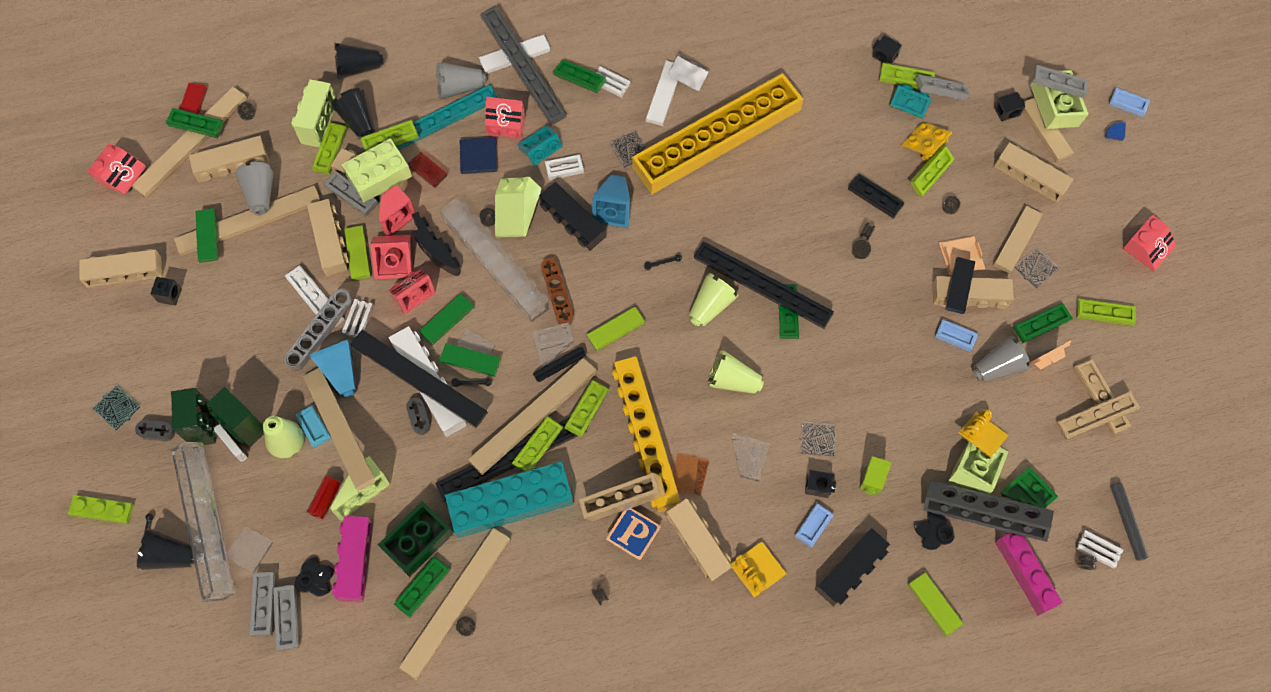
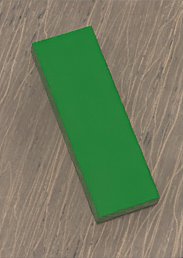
[553,59,607,93]
[166,108,224,138]
[195,208,218,263]
[778,284,799,339]
[419,293,474,345]
[1013,303,1073,344]
[439,343,501,377]
[394,556,450,618]

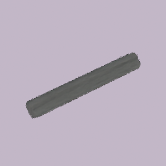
[1111,482,1148,561]

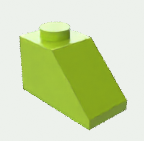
[860,456,892,496]

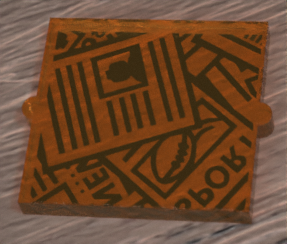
[673,454,709,495]

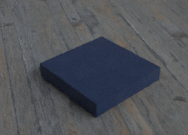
[460,137,497,174]

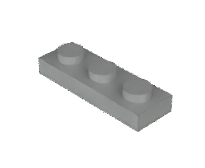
[1032,65,1088,98]
[915,74,970,100]
[324,171,378,216]
[249,572,276,636]
[273,585,299,651]

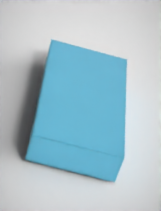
[295,405,331,448]

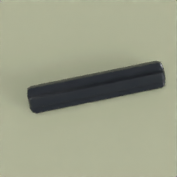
[533,347,586,382]

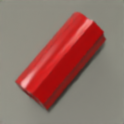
[306,476,341,520]

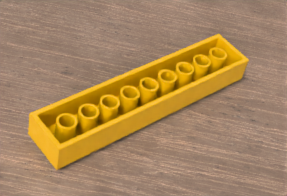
[632,73,803,195]

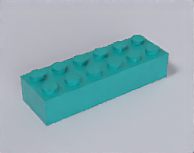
[445,461,574,538]

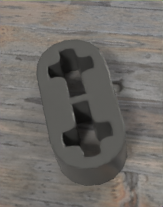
[406,398,431,435]
[135,420,175,442]

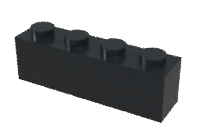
[539,182,606,251]
[815,528,890,607]

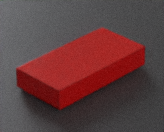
[179,83,207,114]

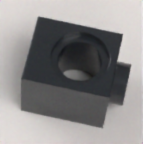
[872,35,902,64]
[994,92,1025,122]
[150,277,182,306]
[805,470,836,498]

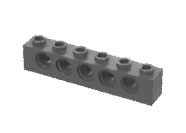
[923,480,1054,542]

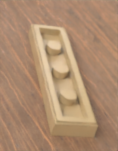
[1023,97,1074,162]
[993,206,1043,274]
[1074,359,1131,436]
[1057,391,1140,440]

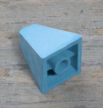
[592,174,630,228]
[310,340,356,398]

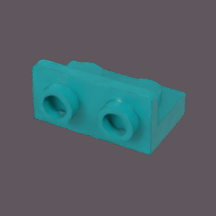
[890,84,932,119]
[517,125,562,166]

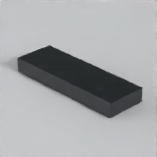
[848,174,905,219]
[945,257,976,314]

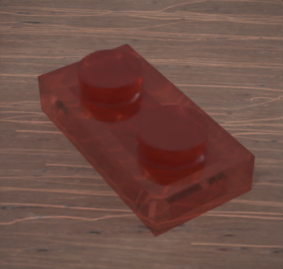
[408,152,447,188]

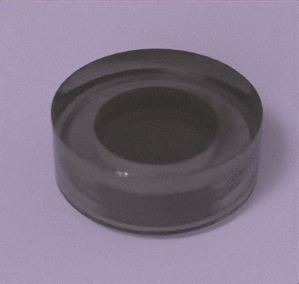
[852,240,871,259]

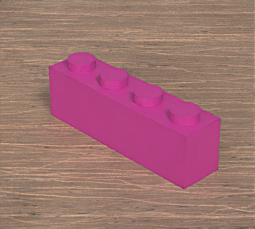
[332,516,372,602]
[995,533,1063,616]

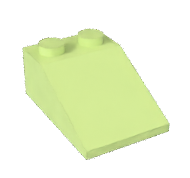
[495,177,542,237]
[947,441,1008,495]
[330,456,390,521]

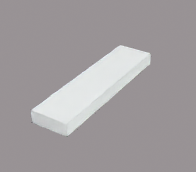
[479,34,550,75]
[646,60,678,126]
[285,265,344,327]

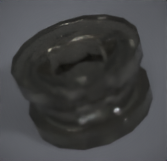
[237,102,255,120]
[942,196,960,215]
[479,208,495,227]
[860,222,876,241]
[1077,555,1097,570]
[591,585,609,606]
[456,616,476,637]

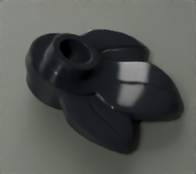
[914,512,955,550]
[295,557,335,596]

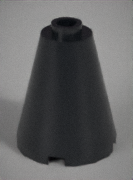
[334,43,383,79]
[331,88,375,139]
[137,529,199,570]

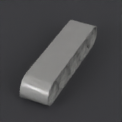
[285,289,352,370]

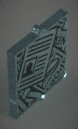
[92,386,140,431]

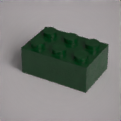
[206,387,264,447]
[171,388,218,447]
[377,501,454,577]

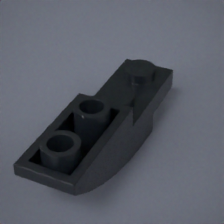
[412,212,461,276]

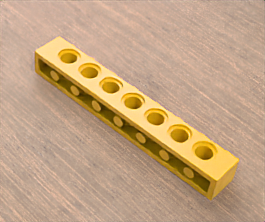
[611,356,680,513]

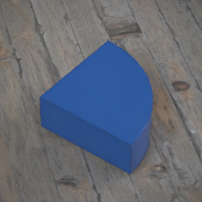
[1105,122,1126,141]

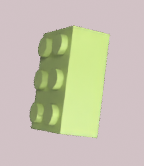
[1030,70,1088,129]
[292,79,336,148]
[341,138,412,203]

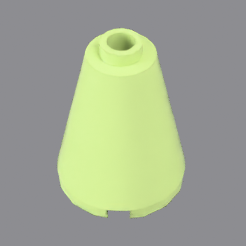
[689,273,739,327]
[708,350,764,394]
[263,416,305,459]

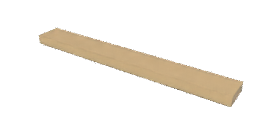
[132,87,247,198]
[174,185,321,257]
[468,358,597,475]
[303,368,376,491]
[399,528,511,680]

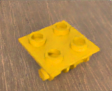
[901,122,952,162]
[958,409,1009,457]
[730,541,786,598]

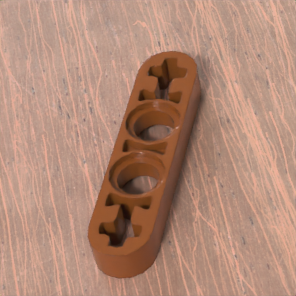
[541,258,573,326]

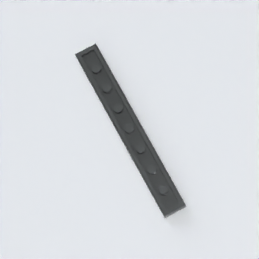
[480,6,566,125]

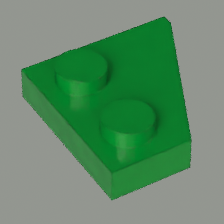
[1000,467,1058,508]

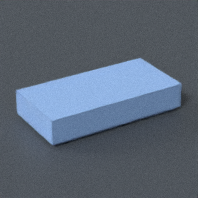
[1109,88,1150,117]
[935,319,978,352]
[795,503,834,548]

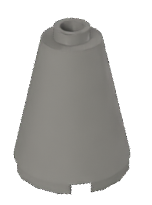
[436,63,486,99]
[235,162,274,215]
[973,335,1031,382]

